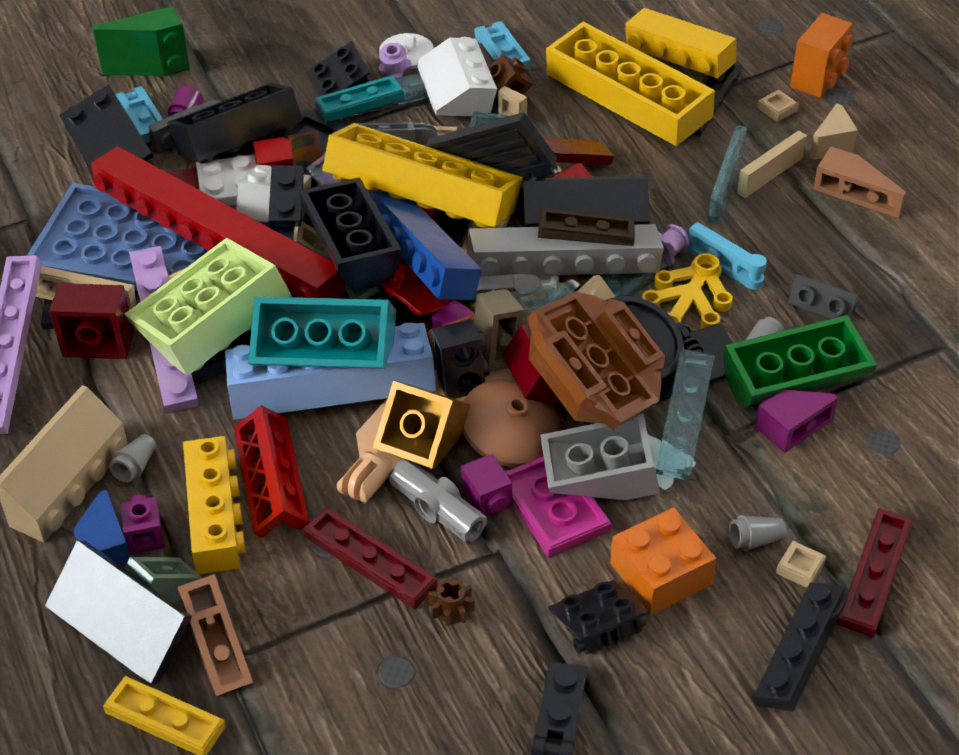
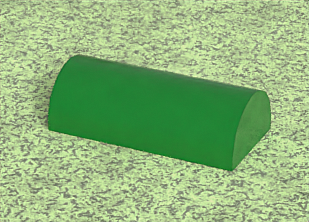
[724,315,877,408]

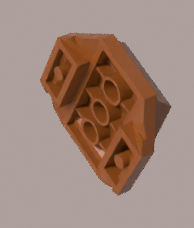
[528,292,665,430]

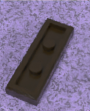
[538,208,635,246]

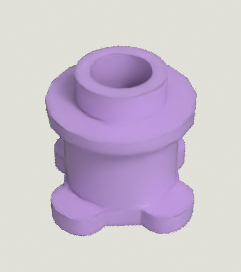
[379,43,412,81]
[658,224,689,266]

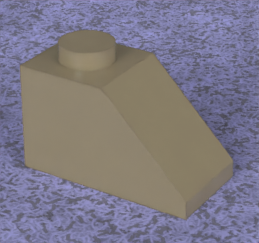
[474,289,524,371]

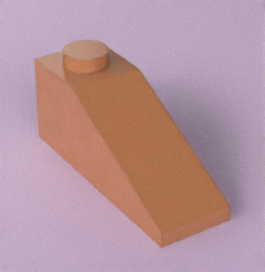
[813,146,906,218]
[177,574,253,697]

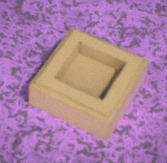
[498,86,527,117]
[757,90,799,122]
[776,541,826,588]

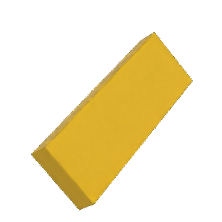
[103,676,226,755]

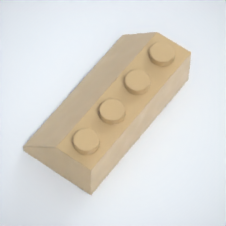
[0,385,128,542]

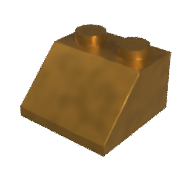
[373,381,471,468]

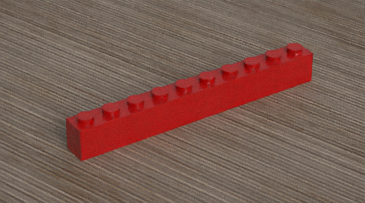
[91,146,345,299]

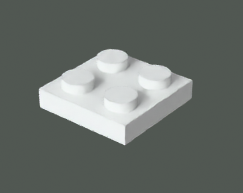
[196,154,257,206]

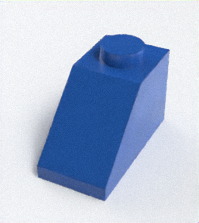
[71,490,130,567]

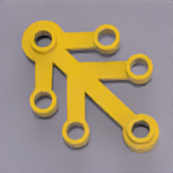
[642,253,733,329]

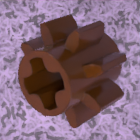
[428,578,475,626]

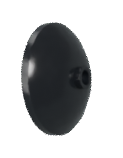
[605,296,684,380]

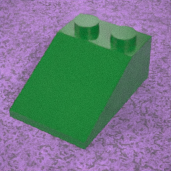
[92,6,190,76]

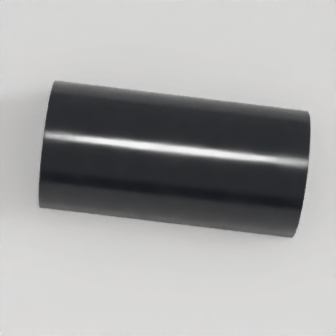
[299,177,401,289]

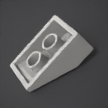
[540,414,660,500]

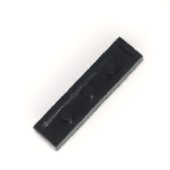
[753,582,848,712]

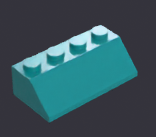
[248,297,396,369]

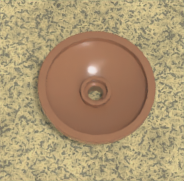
[462,379,561,468]

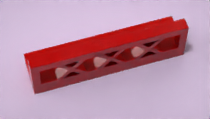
[234,405,310,538]

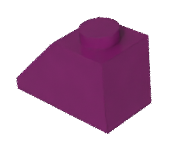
[756,390,838,452]

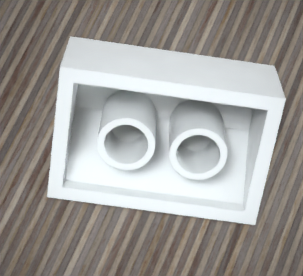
[417,37,497,117]

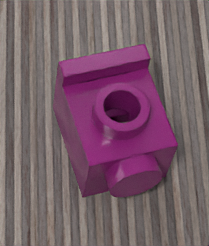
[120,494,165,555]

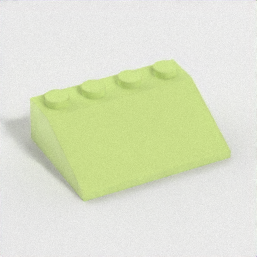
[124,238,292,376]

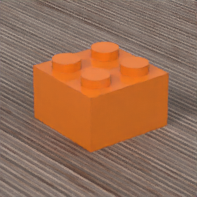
[790,13,854,98]
[610,507,716,615]

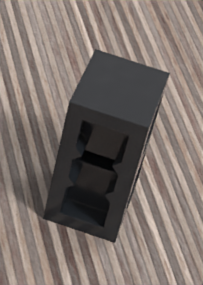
[432,319,489,399]

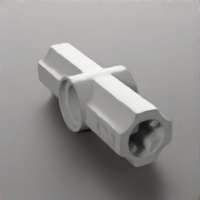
[389,459,487,542]

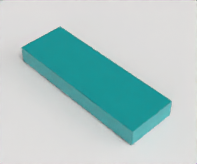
[314,75,404,123]

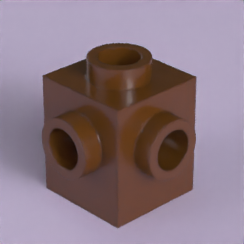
[489,54,533,97]

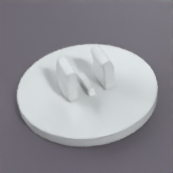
[379,33,434,69]

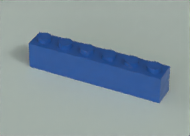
[371,191,482,300]

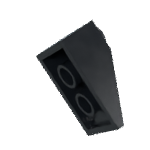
[59,85,154,169]

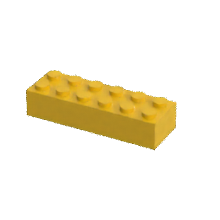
[546,21,715,147]
[322,123,523,228]

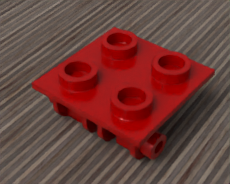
[381,263,463,316]

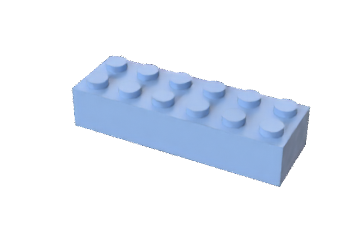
[225,322,436,419]

